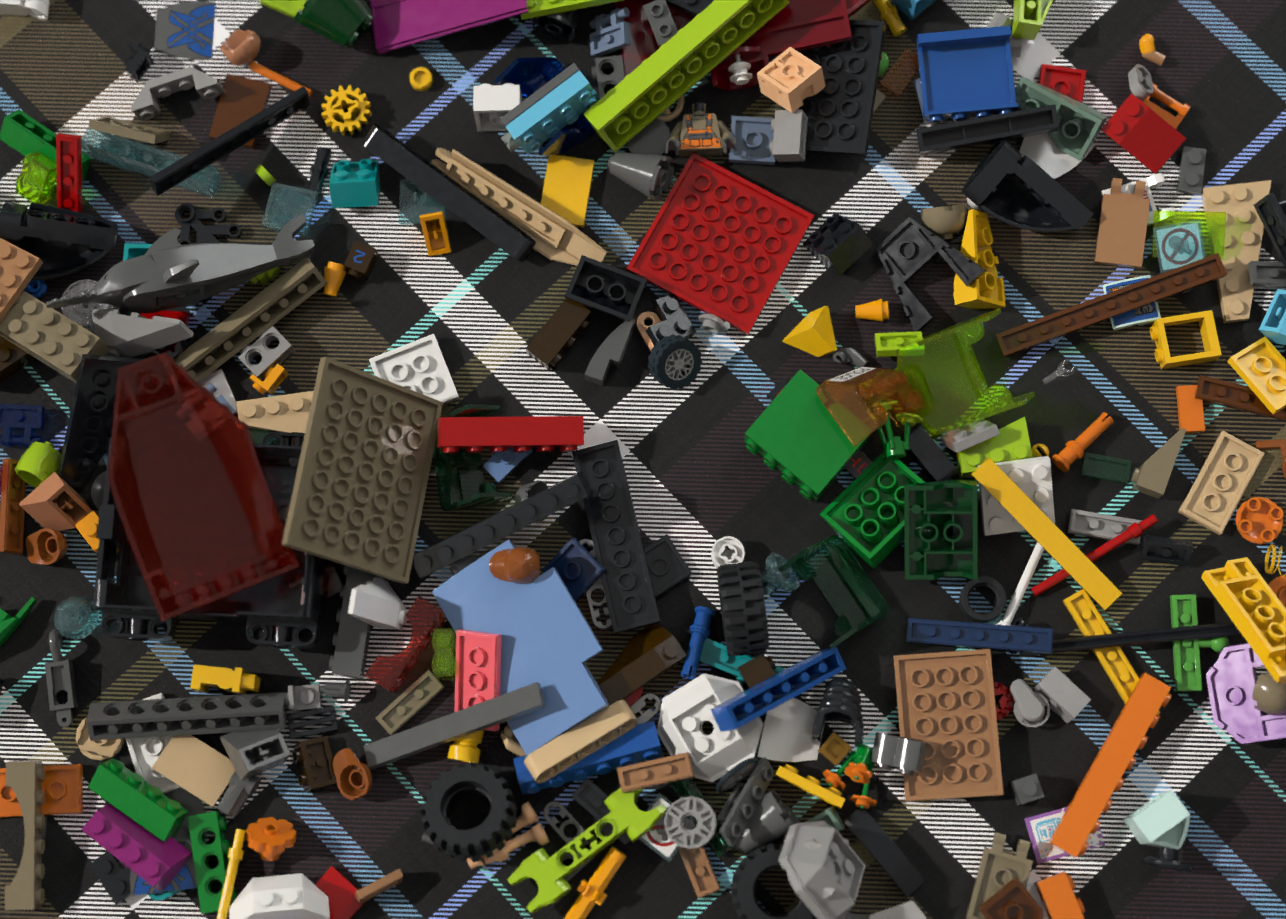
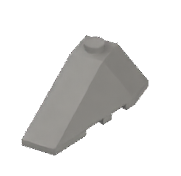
[92,309,194,358]

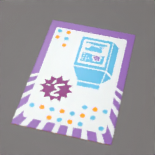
[1024,807,1105,864]

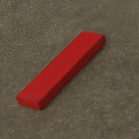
[56,133,82,213]

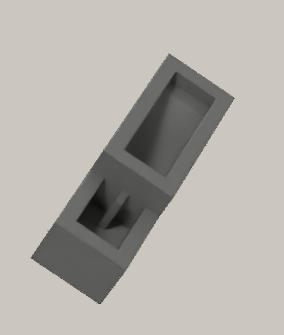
[584,319,635,386]

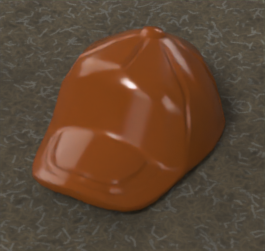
[26,528,68,565]
[489,547,540,584]
[333,748,372,800]

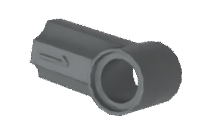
[217,771,261,818]

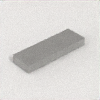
[1067,509,1142,545]

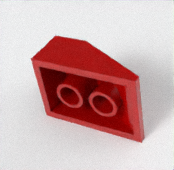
[1101,93,1186,174]

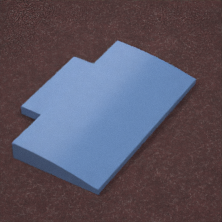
[432,540,610,756]

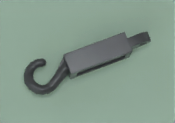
[45,629,78,727]

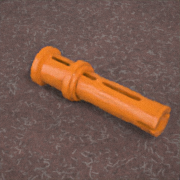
[1051,412,1114,472]

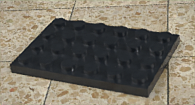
[781,20,886,157]

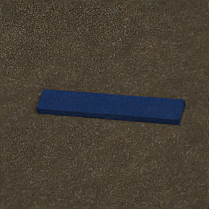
[906,618,1054,654]

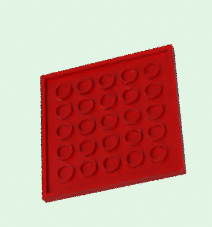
[626,152,814,335]

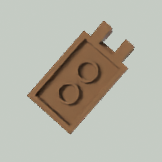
[1094,178,1150,269]

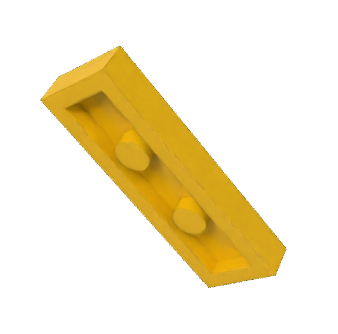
[775,764,845,809]

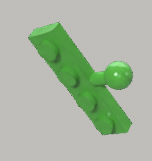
[1170,595,1229,692]

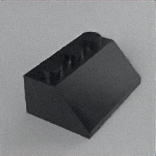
[565,255,647,322]

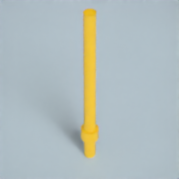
[217,829,246,919]

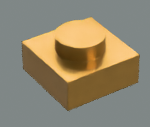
[818,732,852,766]

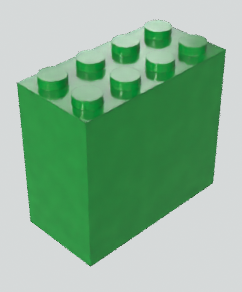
[744,370,874,502]

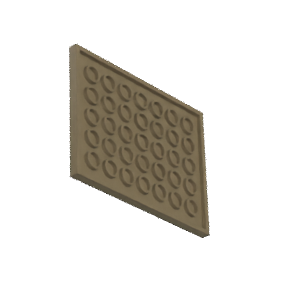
[282,357,443,584]

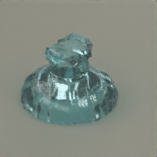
[761,552,799,595]
[54,596,99,640]

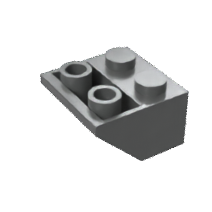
[220,730,291,781]

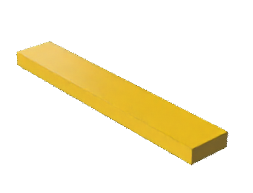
[1063,589,1160,715]

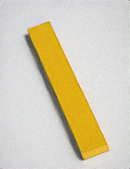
[971,458,1122,610]

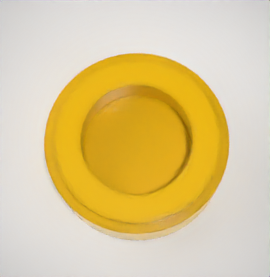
[409,67,433,91]

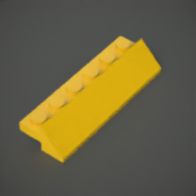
[1201,557,1286,683]

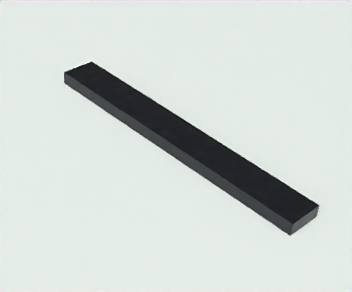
[150,86,309,196]

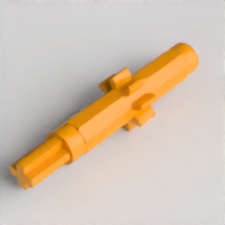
[564,846,627,919]

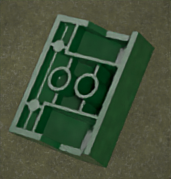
[904,480,978,580]

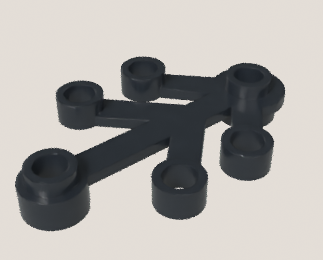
[175,203,242,245]

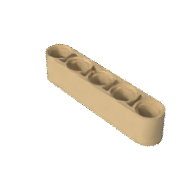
[524,700,638,783]

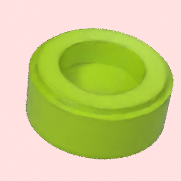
[255,164,276,186]

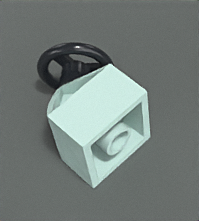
[1123,790,1193,872]

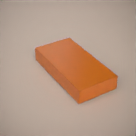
[1176,385,1205,433]

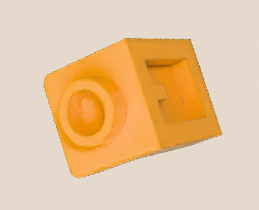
[250,363,289,396]

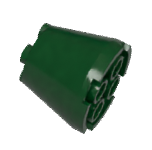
[294,0,374,49]

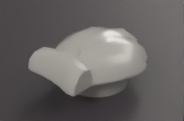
[698,313,730,334]

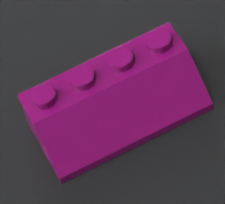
[81,803,193,893]

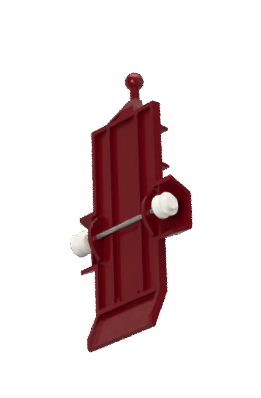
[614,0,870,91]

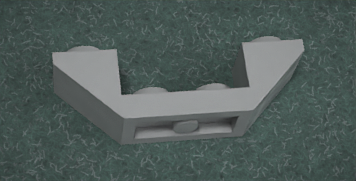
[131,66,225,120]

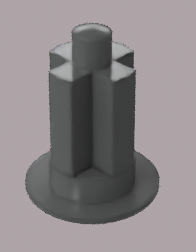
[320,680,351,701]

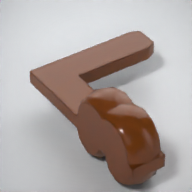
[1255,439,1286,478]

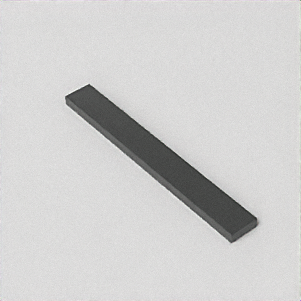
[364,682,545,770]

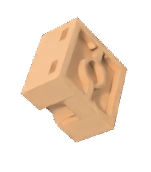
[757,47,826,113]

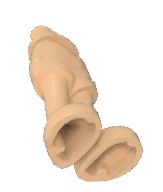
[467,802,549,869]

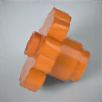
[246,817,296,861]

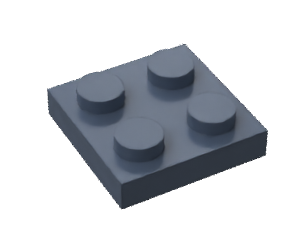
[729,116,775,165]

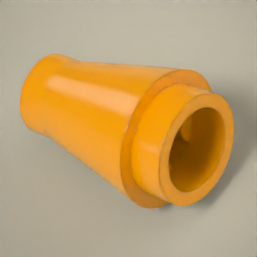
[323,261,347,297]
[855,299,889,322]

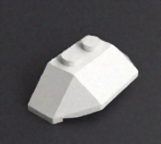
[229,873,330,919]

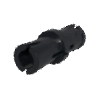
[307,147,332,195]

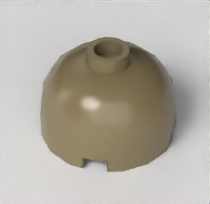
[921,204,967,240]
[1252,671,1286,715]

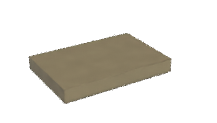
[88,116,171,144]

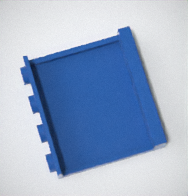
[916,26,1018,123]

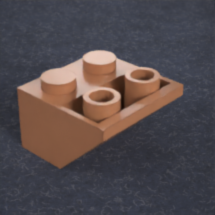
[19,472,92,531]

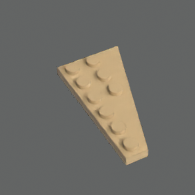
[1201,180,1271,323]
[236,391,314,433]

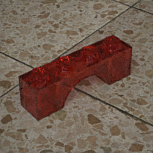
[365,595,445,693]

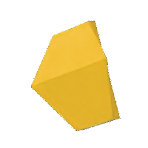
[781,306,837,357]

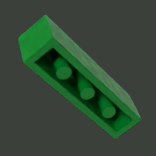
[0,110,91,181]
[88,758,188,842]

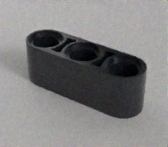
[899,422,959,482]

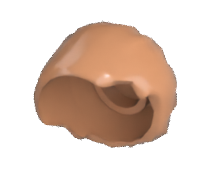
[220,29,261,66]

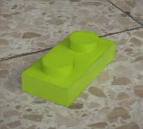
[874,331,924,357]

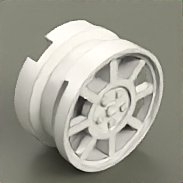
[711,536,745,568]

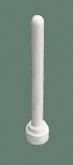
[997,542,1044,625]

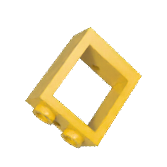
[1150,310,1222,369]

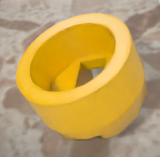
[1031,443,1049,458]

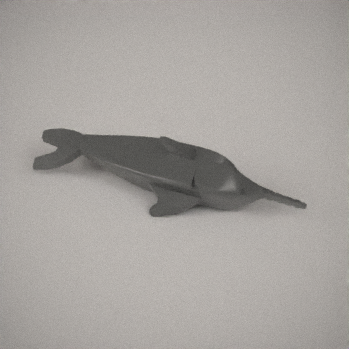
[46,213,315,313]

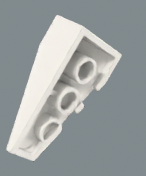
[348,577,408,630]

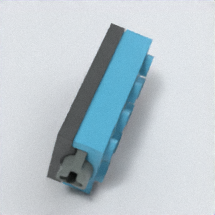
[500,63,601,154]

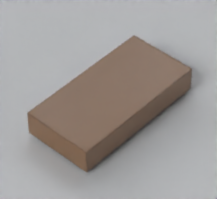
[355,868,403,904]

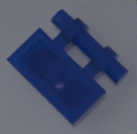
[0,404,45,448]

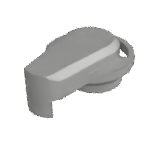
[1009,679,1050,728]

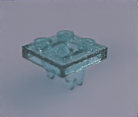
[262,182,319,237]

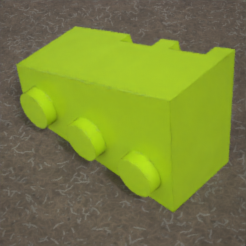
[1012,0,1053,41]
[956,416,1033,478]

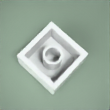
[473,83,522,131]

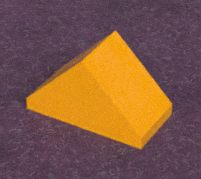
[419,212,451,256]

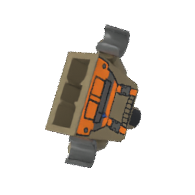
[665,102,737,157]

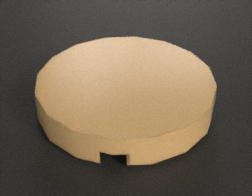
[76,717,125,761]

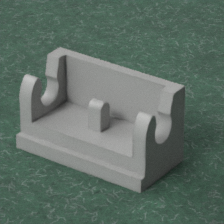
[1032,666,1091,723]

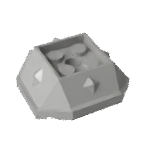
[779,821,866,919]

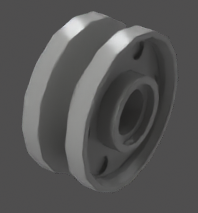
[664,796,717,849]

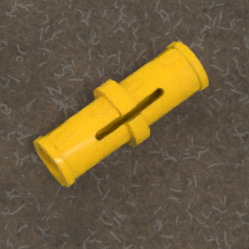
[872,0,907,37]

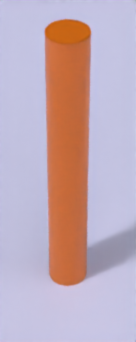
[249,61,312,97]

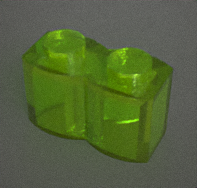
[16,151,57,204]
[432,628,456,679]

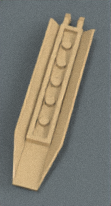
[431,147,607,266]

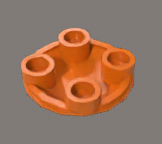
[1235,497,1284,544]

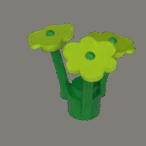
[863,400,923,459]

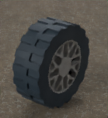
[648,335,702,389]

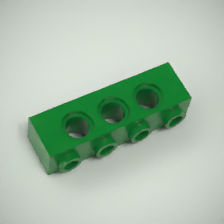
[188,811,237,914]

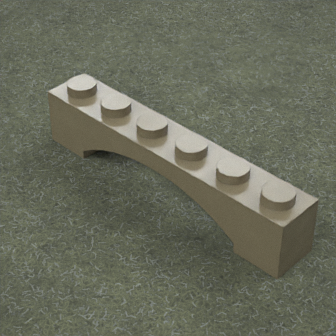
[5,760,45,910]

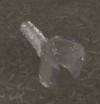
[1042,359,1075,384]

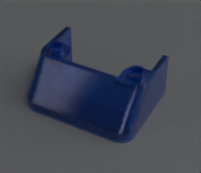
[494,57,596,156]

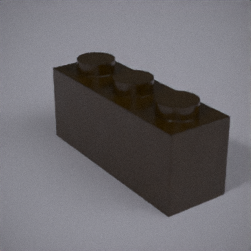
[526,298,592,370]

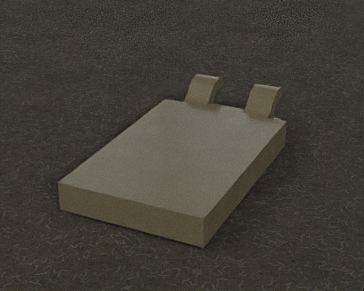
[966,832,1033,919]

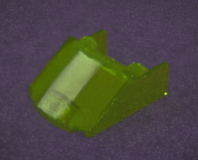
[896,308,1035,436]

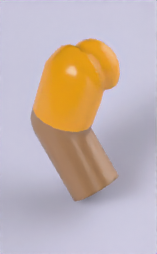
[1139,34,1166,66]

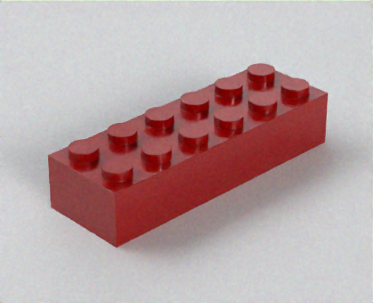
[436,416,584,453]

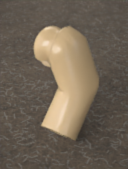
[501,725,526,756]

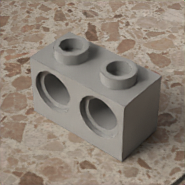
[238,326,295,381]

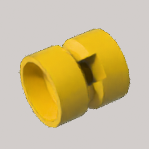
[448,730,484,764]

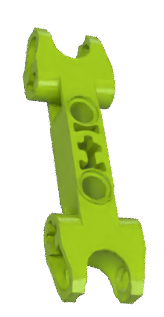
[507,788,668,913]

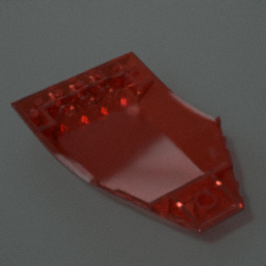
[108,352,300,621]

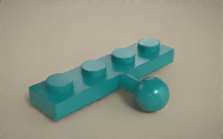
[699,638,785,687]

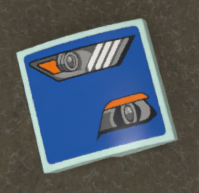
[1102,275,1161,331]

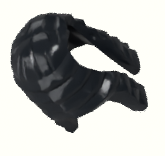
[812,678,864,748]

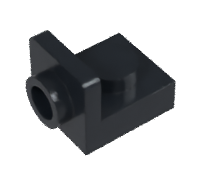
[124,42,154,83]

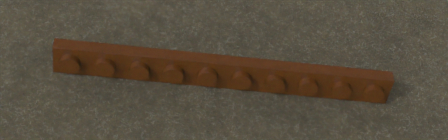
[995,253,1227,357]

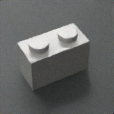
[770,110,808,162]

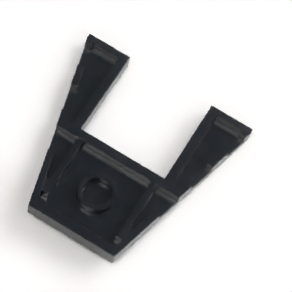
[876,217,986,332]

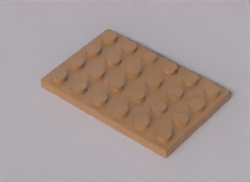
[893,649,1004,801]

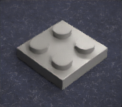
[941,417,1000,453]

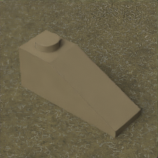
[1131,428,1186,499]

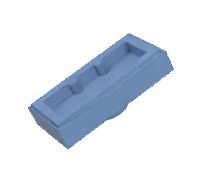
[483,448,533,484]

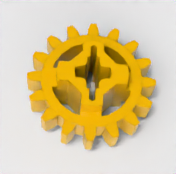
[321,85,371,135]

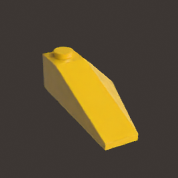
[953,209,1006,309]

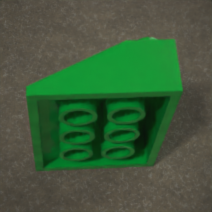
[820,452,925,569]

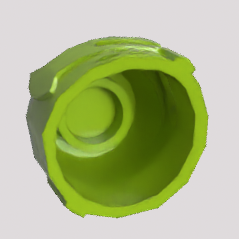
[15,441,61,488]

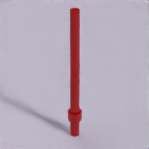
[1031,514,1158,597]

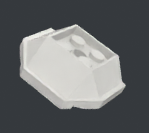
[657,673,764,782]

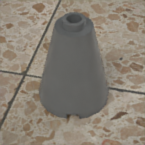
[608,152,674,201]
[734,789,800,854]

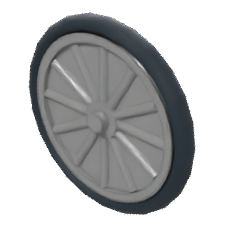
[716,757,759,792]

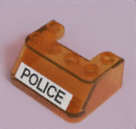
[816,367,925,447]

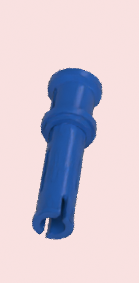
[680,606,716,680]

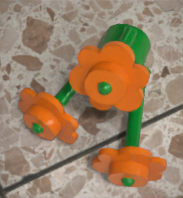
[822,744,877,809]

